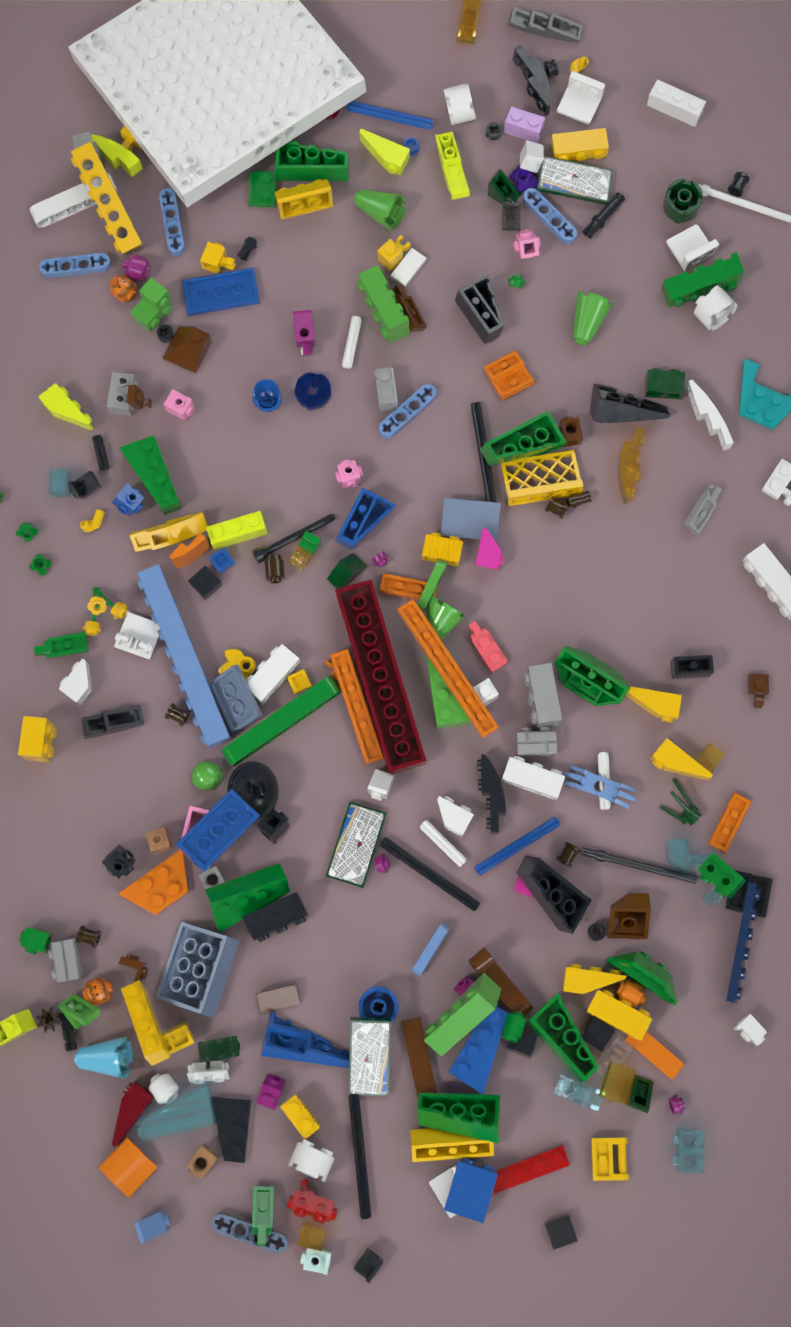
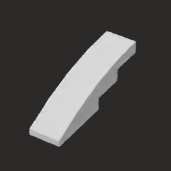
[686,380,734,451]

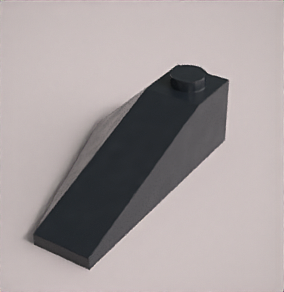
[590,383,670,423]

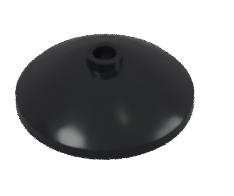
[227,761,279,820]

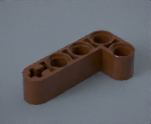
[468,947,534,1016]

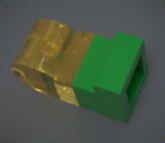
[289,531,322,570]

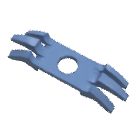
[564,765,636,809]

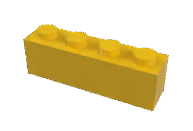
[121,980,170,1066]
[410,1128,494,1162]

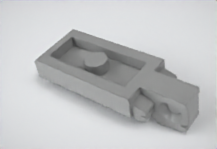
[684,484,722,535]

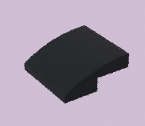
[725,871,773,918]

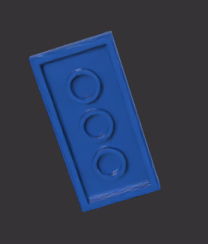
[182,267,260,316]
[176,789,260,872]

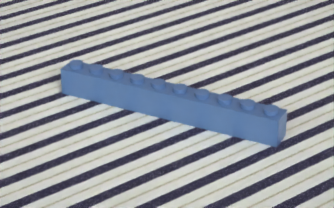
[137,564,231,749]

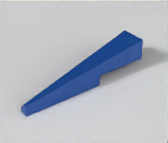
[261,1011,350,1068]

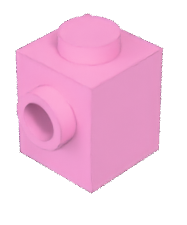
[163,389,195,421]

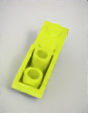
[435,131,470,200]

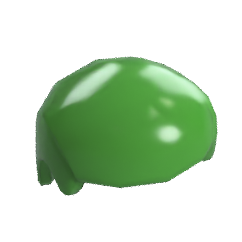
[191,761,223,791]

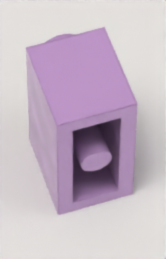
[504,106,545,144]

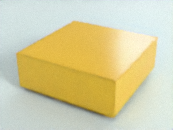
[287,669,312,695]

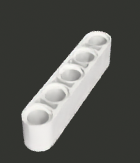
[30,174,118,228]

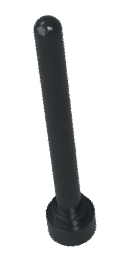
[252,514,335,564]

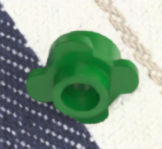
[508,275,526,288]
[16,522,39,542]
[29,554,52,576]

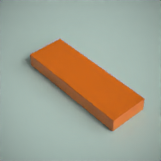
[379,573,438,600]
[708,792,752,853]
[624,1032,685,1080]

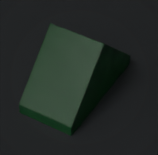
[487,169,521,209]
[327,553,367,589]
[625,1075,654,1113]

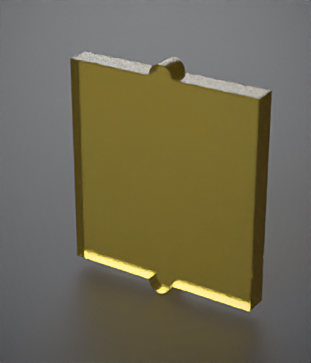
[599,1062,636,1104]

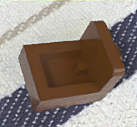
[119,954,148,981]

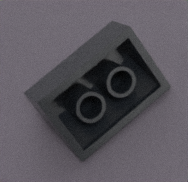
[242,892,309,942]

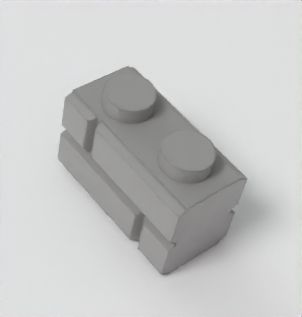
[375,367,398,412]
[516,727,557,757]
[48,939,83,983]

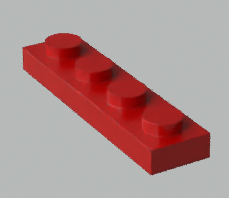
[493,1145,570,1194]

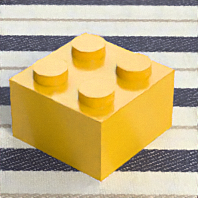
[18,716,57,763]

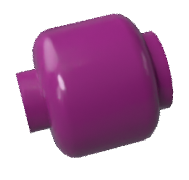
[123,254,151,281]

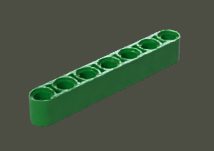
[221,676,342,767]

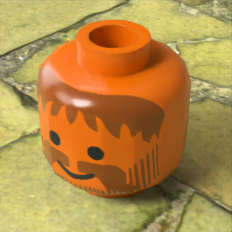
[109,275,137,303]
[82,977,114,1006]
[616,979,647,1009]

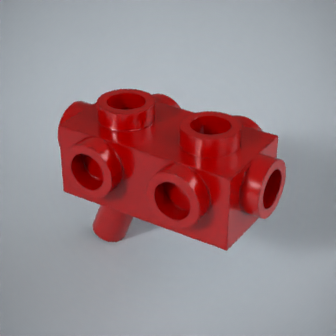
[287,1179,338,1223]

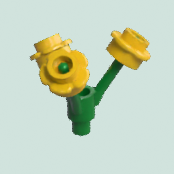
[83,587,128,636]

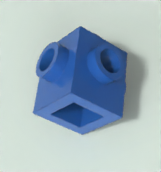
[112,484,145,517]

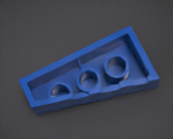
[448,1006,508,1094]

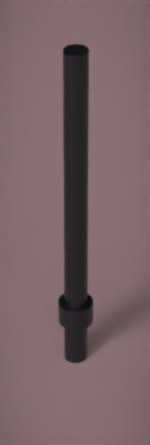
[581,847,698,884]

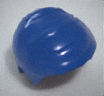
[252,379,282,412]

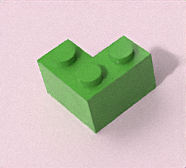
[130,278,173,332]

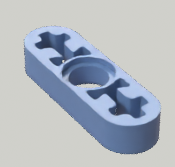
[412,922,450,976]

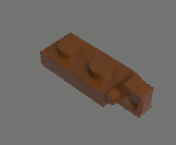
[392,285,427,331]

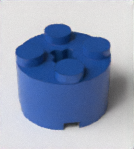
[358,987,399,1023]

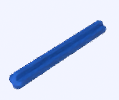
[347,101,434,130]
[474,817,560,875]

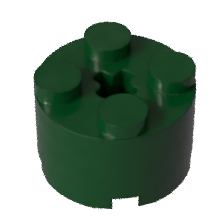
[663,179,703,224]

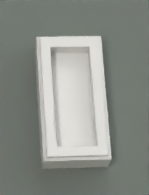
[390,248,426,288]

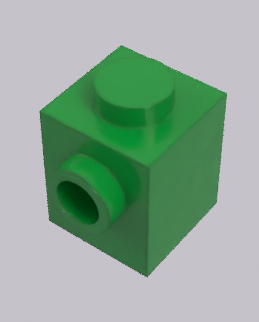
[19,927,53,955]

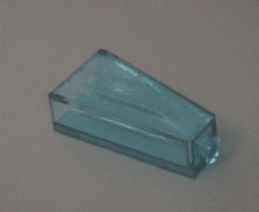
[136,1083,216,1141]

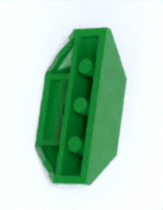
[554,646,631,706]
[605,951,677,1006]

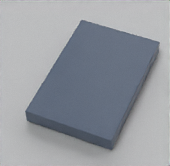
[441,498,501,541]
[208,665,263,734]

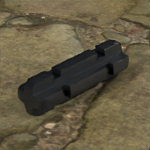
[92,435,110,471]
[59,1012,77,1051]

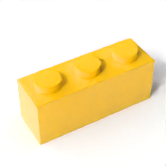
[551,128,609,161]
[587,989,652,1042]

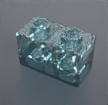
[673,1128,704,1173]

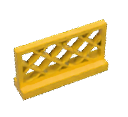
[501,450,583,506]

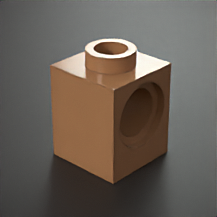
[145,828,173,854]
[186,1144,219,1179]

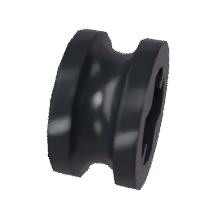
[544,59,559,78]
[485,122,502,141]
[157,324,174,343]
[587,923,606,941]

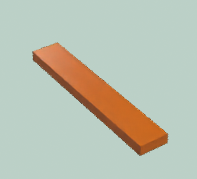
[330,649,384,765]

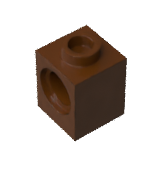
[559,416,583,448]

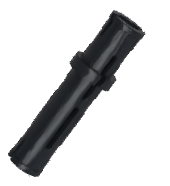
[582,192,625,239]

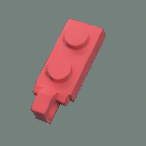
[469,621,508,673]

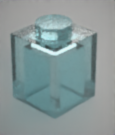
[48,467,72,497]

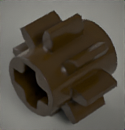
[36,1007,61,1033]

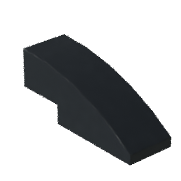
[81,705,145,739]

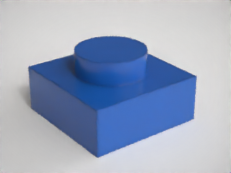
[208,547,235,574]

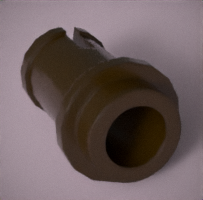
[567,491,592,508]

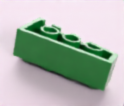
[275,140,349,181]
[661,252,744,308]
[480,411,567,466]
[119,435,182,515]
[205,863,290,933]
[526,993,599,1083]
[417,1093,501,1144]

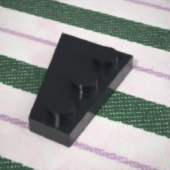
[211,1097,251,1163]

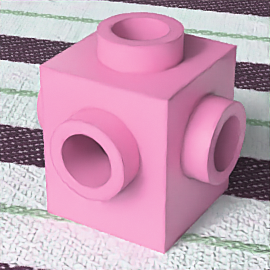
[513,230,541,259]
[335,459,363,489]

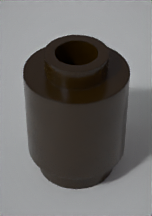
[265,555,285,584]

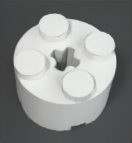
[443,83,476,125]
[694,285,737,330]
[288,1139,335,1182]

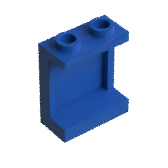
[444,1158,498,1223]

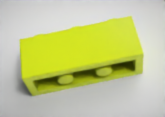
[206,511,268,550]

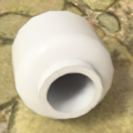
[148,1074,179,1104]

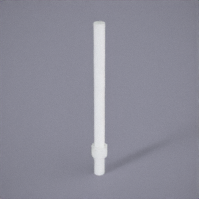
[690,181,791,223]

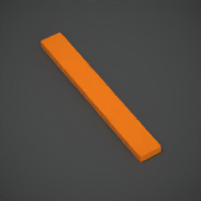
[397,599,499,739]

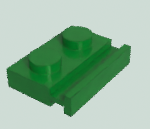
[249,171,276,208]

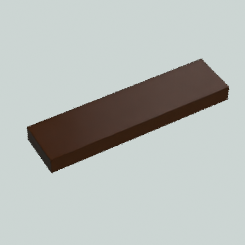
[401,1017,437,1098]

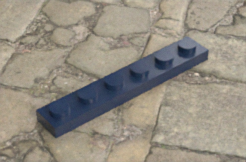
[726,882,761,1003]

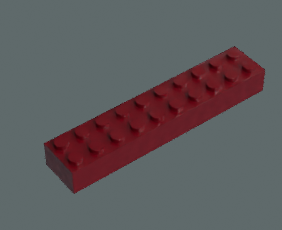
[335,579,427,774]

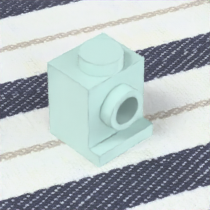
[300,1246,332,1275]

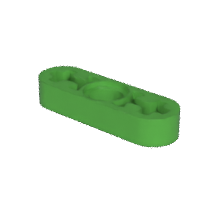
[417,559,448,612]

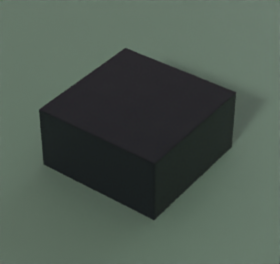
[188,565,222,600]
[581,1016,616,1052]
[544,1215,578,1250]

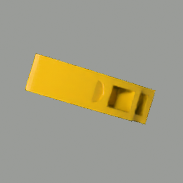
[129,511,208,552]

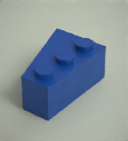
[335,488,396,550]

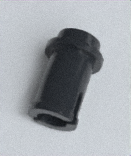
[237,236,258,261]

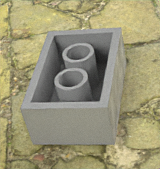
[523,663,562,730]

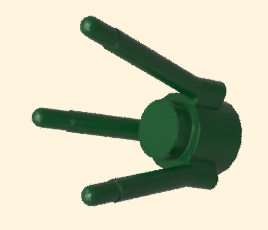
[660,778,701,826]

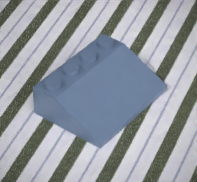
[155,922,240,1018]

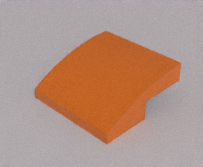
[483,350,535,401]
[169,533,210,569]
[98,1137,158,1198]

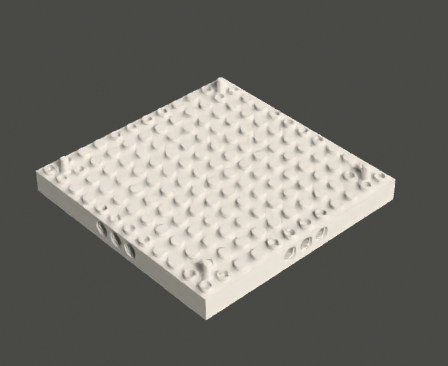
[68,0,367,207]

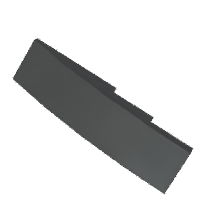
[508,7,584,43]

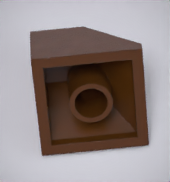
[163,326,212,374]
[607,893,651,939]

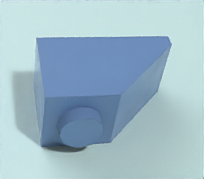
[134,1210,171,1244]

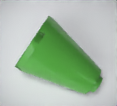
[354,189,406,231]
[572,291,613,346]
[419,596,465,646]

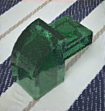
[197,1036,240,1063]

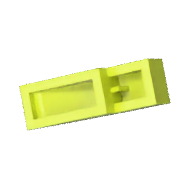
[91,134,143,177]

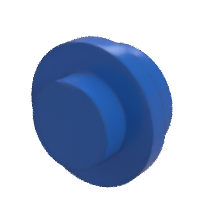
[402,137,420,156]

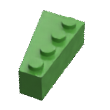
[356,265,409,344]
[426,655,472,729]
[424,973,501,1056]

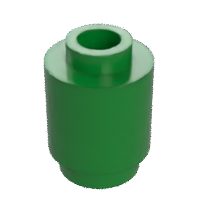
[502,1011,527,1043]

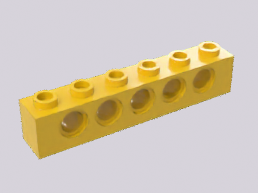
[70,142,143,255]

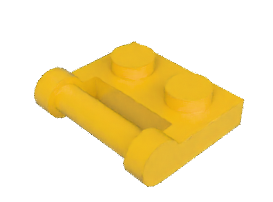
[591,1137,629,1181]

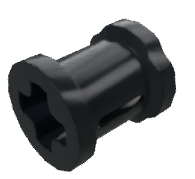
[728,172,750,197]

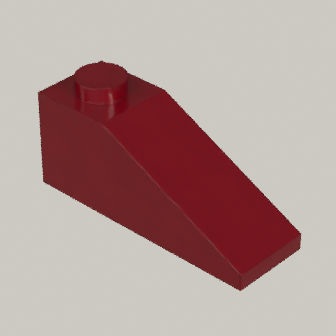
[111,1081,154,1147]

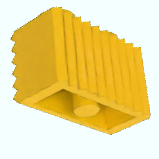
[422,533,463,567]
[280,1094,321,1140]

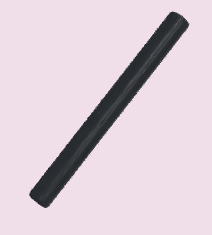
[471,402,497,503]
[380,837,480,911]
[348,1094,372,1219]

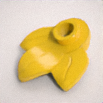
[218,649,256,680]

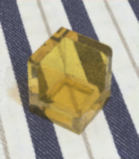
[695,743,725,773]
[297,1222,326,1252]

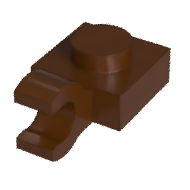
[127,385,152,409]
[748,674,769,708]

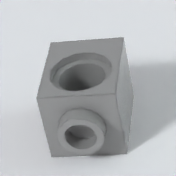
[199,865,226,889]

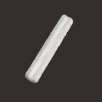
[342,316,362,369]
[598,752,611,810]
[420,820,467,867]

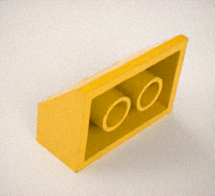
[274,179,333,220]

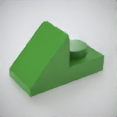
[58,993,101,1030]

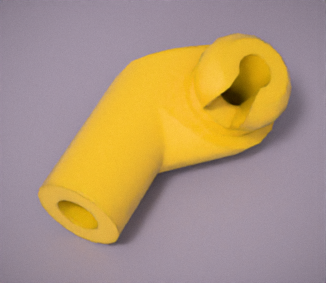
[570,56,589,75]
[80,509,105,532]

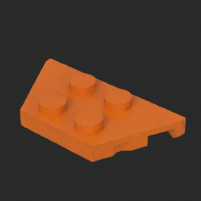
[119,850,189,915]

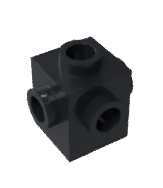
[102,844,136,879]

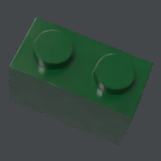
[645,368,685,400]

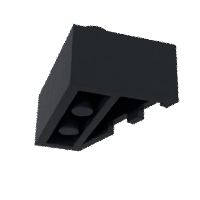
[455,274,504,344]

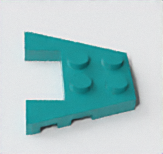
[738,359,791,430]

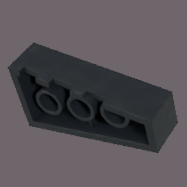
[516,855,592,934]

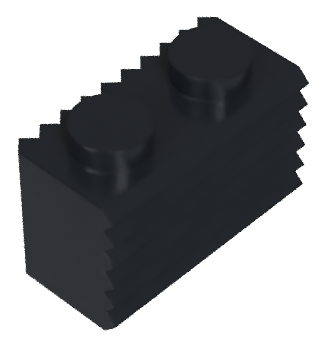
[670,655,714,680]

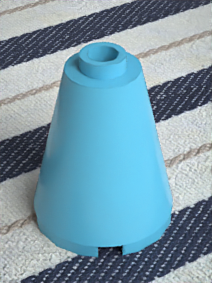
[74,1037,133,1078]

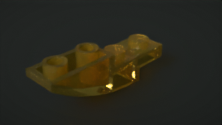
[457,0,482,45]
[618,426,646,504]

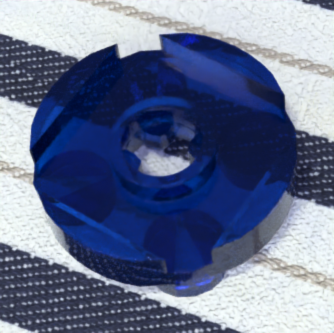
[295,372,332,411]

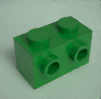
[697,852,746,899]

